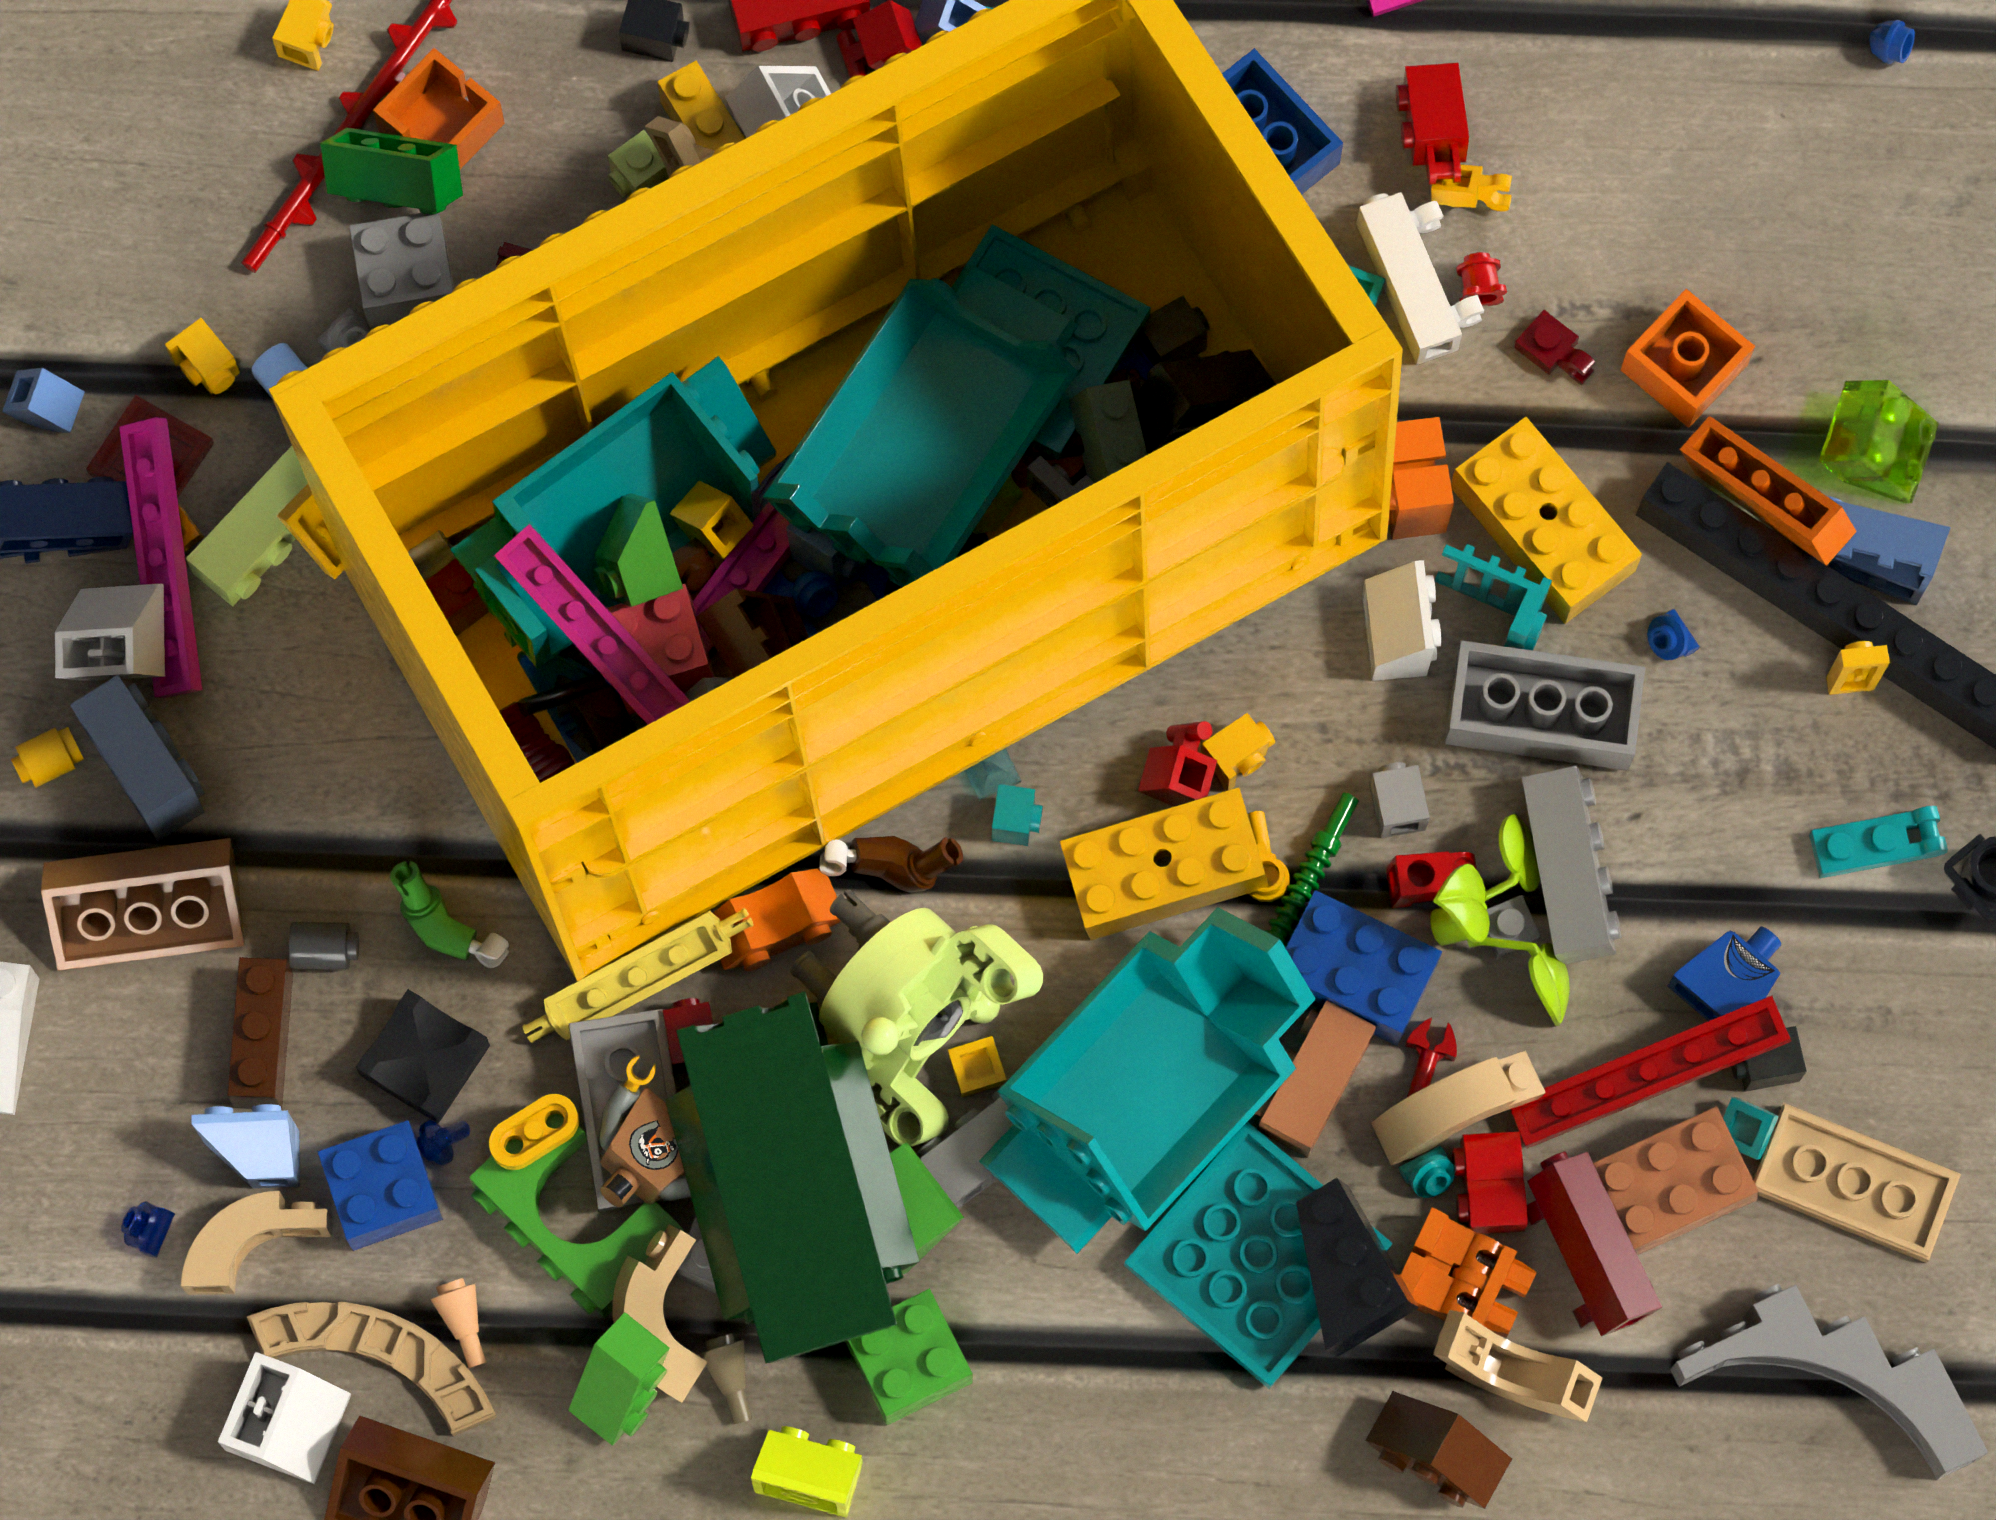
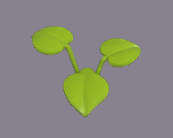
[1430,814,1570,1027]

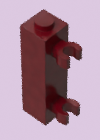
[1527,1151,1662,1337]

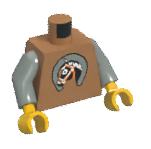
[599,1055,691,1207]

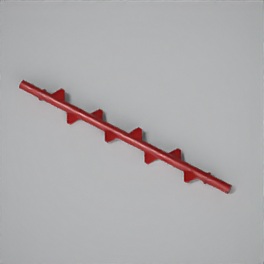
[241,0,458,273]

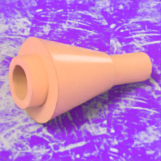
[430,1278,487,1368]

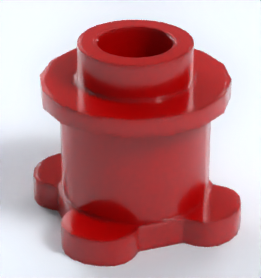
[1456,252,1507,306]

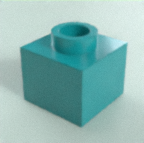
[991,784,1043,846]

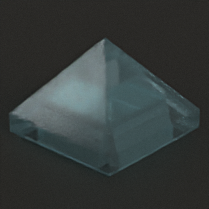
[965,748,1021,801]

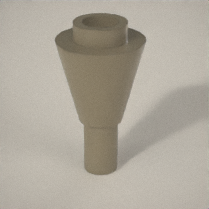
[698,1333,752,1424]

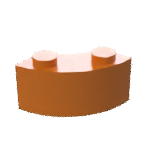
[712,868,841,972]

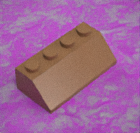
[41,838,245,971]

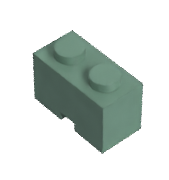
[1069,380,1147,483]

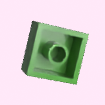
[845,1288,973,1425]

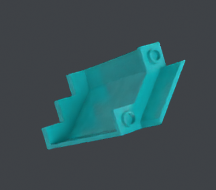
[763,265,1078,587]

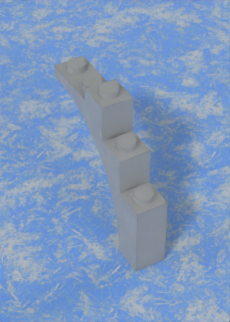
[1670,1284,1988,1480]

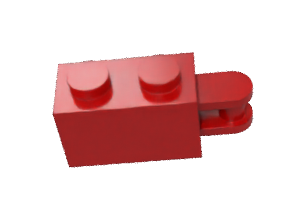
[1396,63,1469,185]

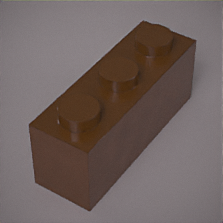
[227,957,293,1110]

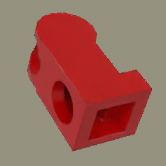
[1386,851,1477,908]

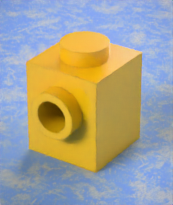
[669,480,754,559]

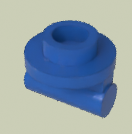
[1647,609,1700,660]

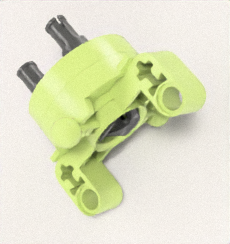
[790,889,1043,1147]

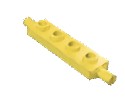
[522,908,754,1043]

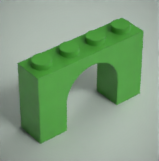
[469,1114,685,1319]

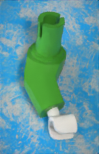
[390,861,509,968]

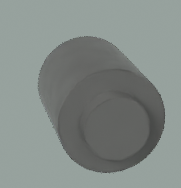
[289,922,359,969]

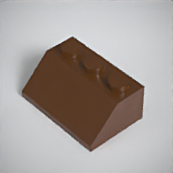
[324,1416,495,1520]

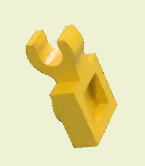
[1431,164,1512,212]

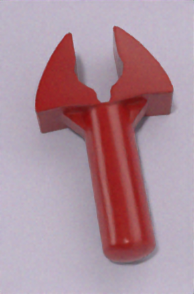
[1405,1017,1457,1097]

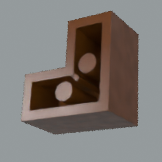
[1365,1391,1512,1509]

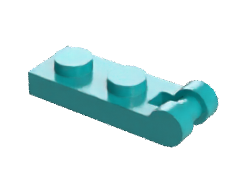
[1809,806,1948,879]

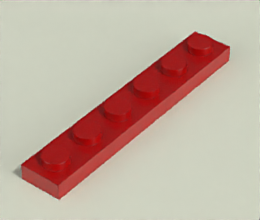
[1510,996,1791,1149]

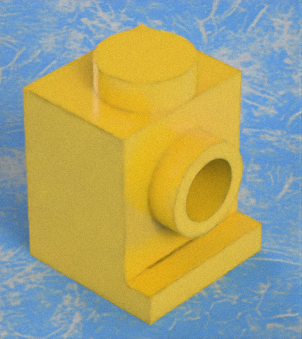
[272,0,334,71]
[165,318,240,394]
[1201,713,1275,791]

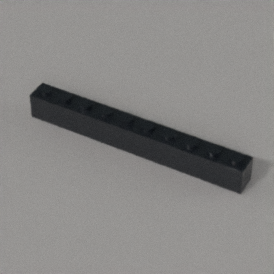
[1636,462,1996,750]

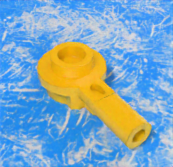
[1248,811,1290,902]

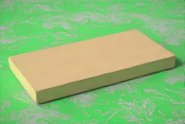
[1753,1103,1961,1263]

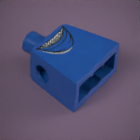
[1667,926,1782,1021]

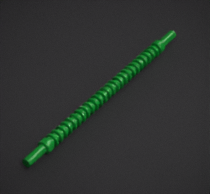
[1264,792,1359,948]

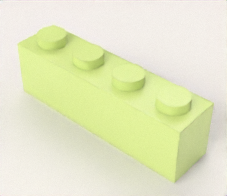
[186,446,308,607]

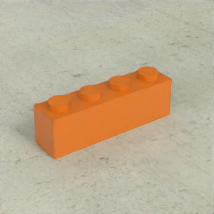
[1679,416,1857,566]

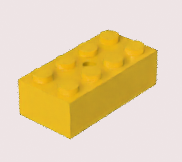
[1451,417,1642,624]
[1060,787,1269,940]

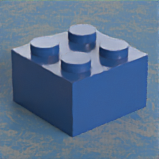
[317,1120,443,1251]

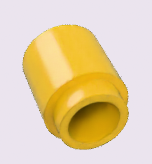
[11,726,84,788]

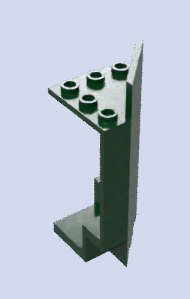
[665,991,920,1364]

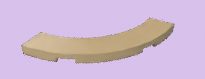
[247,1302,497,1436]

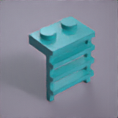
[1434,544,1552,651]

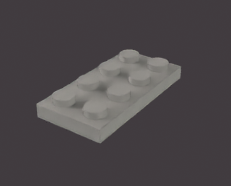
[569,1009,691,1212]

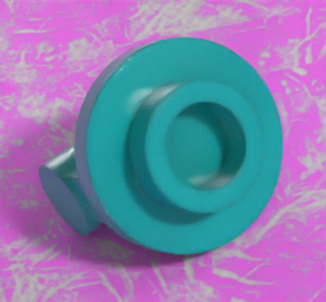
[1398,1146,1455,1198]

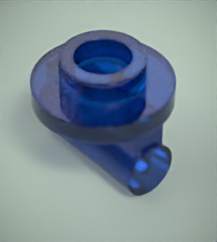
[417,1120,470,1166]
[121,1201,175,1258]

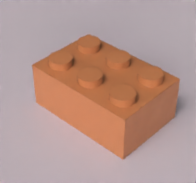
[1593,1106,1759,1255]

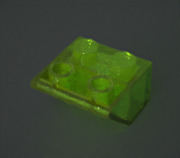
[1819,380,1939,503]

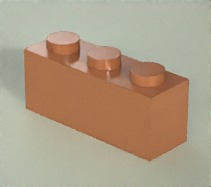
[1255,1000,1377,1158]

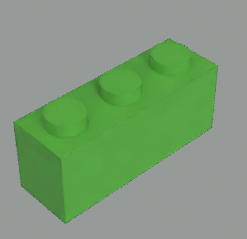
[568,1312,670,1446]

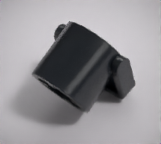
[1944,834,1996,921]

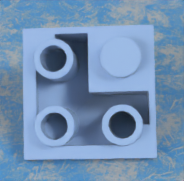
[191,1104,300,1189]

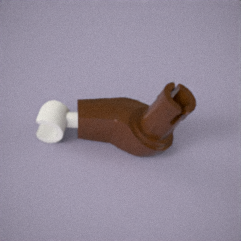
[819,836,963,892]

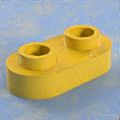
[489,1094,579,1170]

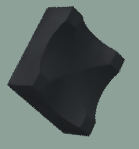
[356,989,490,1124]

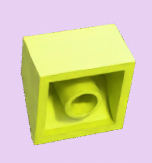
[751,1426,863,1518]

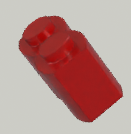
[1452,1132,1528,1234]

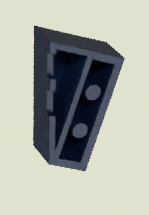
[0,476,133,564]

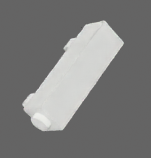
[1356,192,1484,365]

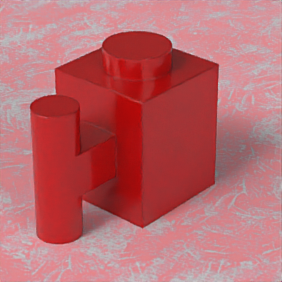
[836,0,922,78]
[1138,721,1217,807]

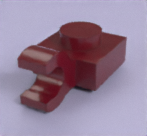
[1514,310,1596,385]

